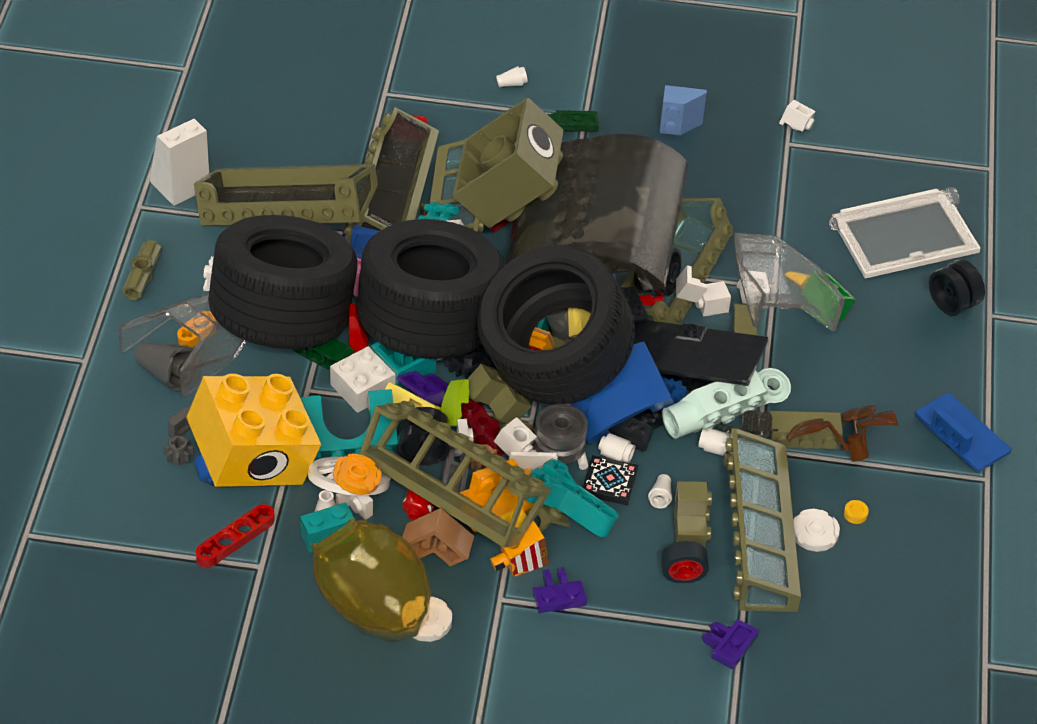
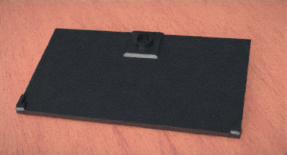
[633,320,768,386]

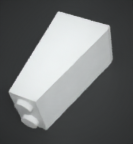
[150,119,210,206]

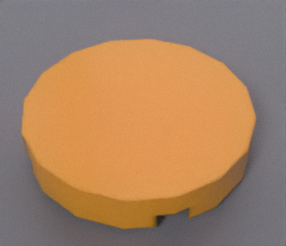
[333,454,382,495]

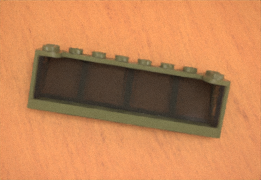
[343,107,439,244]
[194,164,378,226]

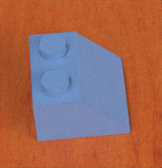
[660,85,707,135]

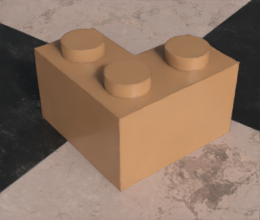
[400,508,474,566]

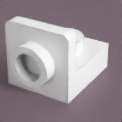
[336,493,373,520]

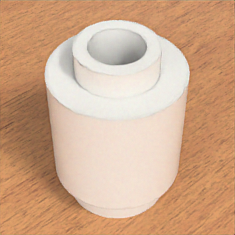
[698,428,731,456]
[598,433,635,463]

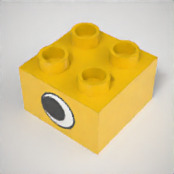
[186,374,321,487]

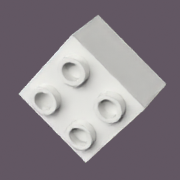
[330,346,395,413]

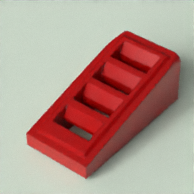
[349,303,368,353]

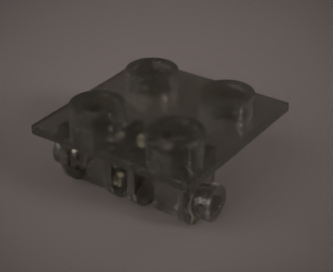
[714,410,778,435]

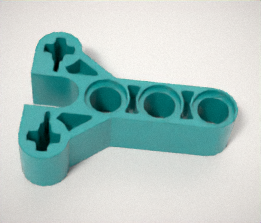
[525,458,619,537]

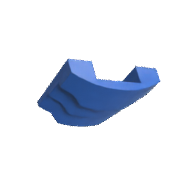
[570,342,674,445]

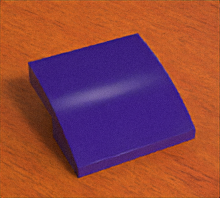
[396,370,449,404]

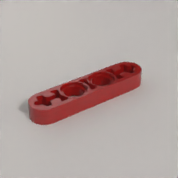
[195,504,275,568]

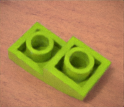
[441,379,470,427]

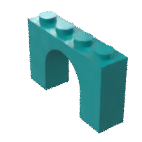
[300,389,398,461]

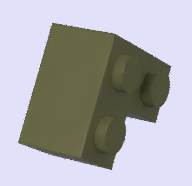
[467,364,532,423]
[673,481,712,548]

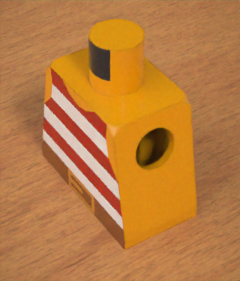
[490,520,549,576]

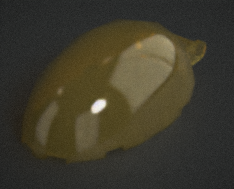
[311,518,431,643]

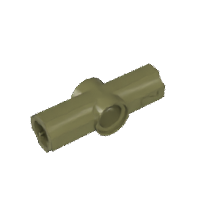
[122,240,162,301]

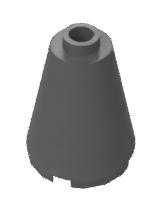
[135,342,200,391]

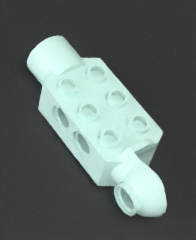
[662,368,791,439]

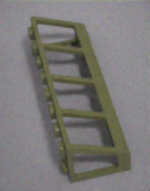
[359,401,551,548]

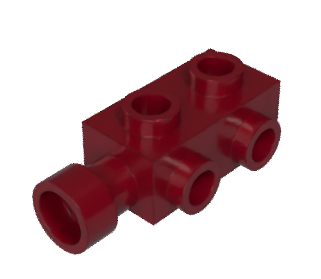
[455,399,505,456]

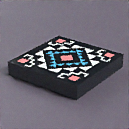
[583,455,639,506]

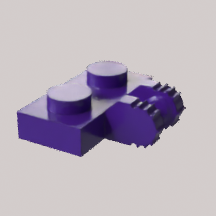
[533,567,587,614]
[701,619,759,670]

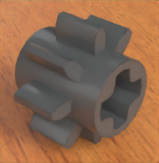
[163,435,194,465]

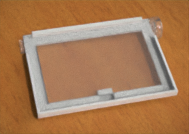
[829,187,980,278]

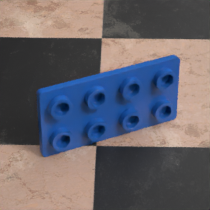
[915,393,1012,472]

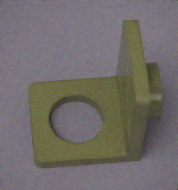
[536,504,571,533]

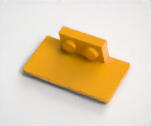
[459,459,535,532]

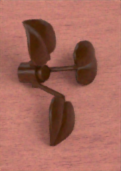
[788,405,898,462]

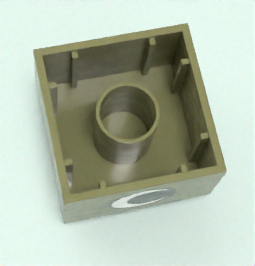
[452,97,564,228]

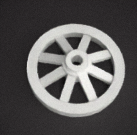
[308,456,391,496]

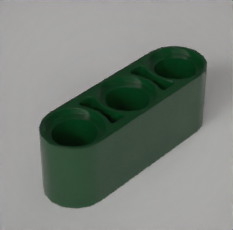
[292,338,355,371]

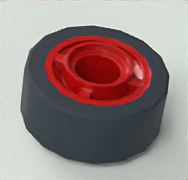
[661,541,709,583]

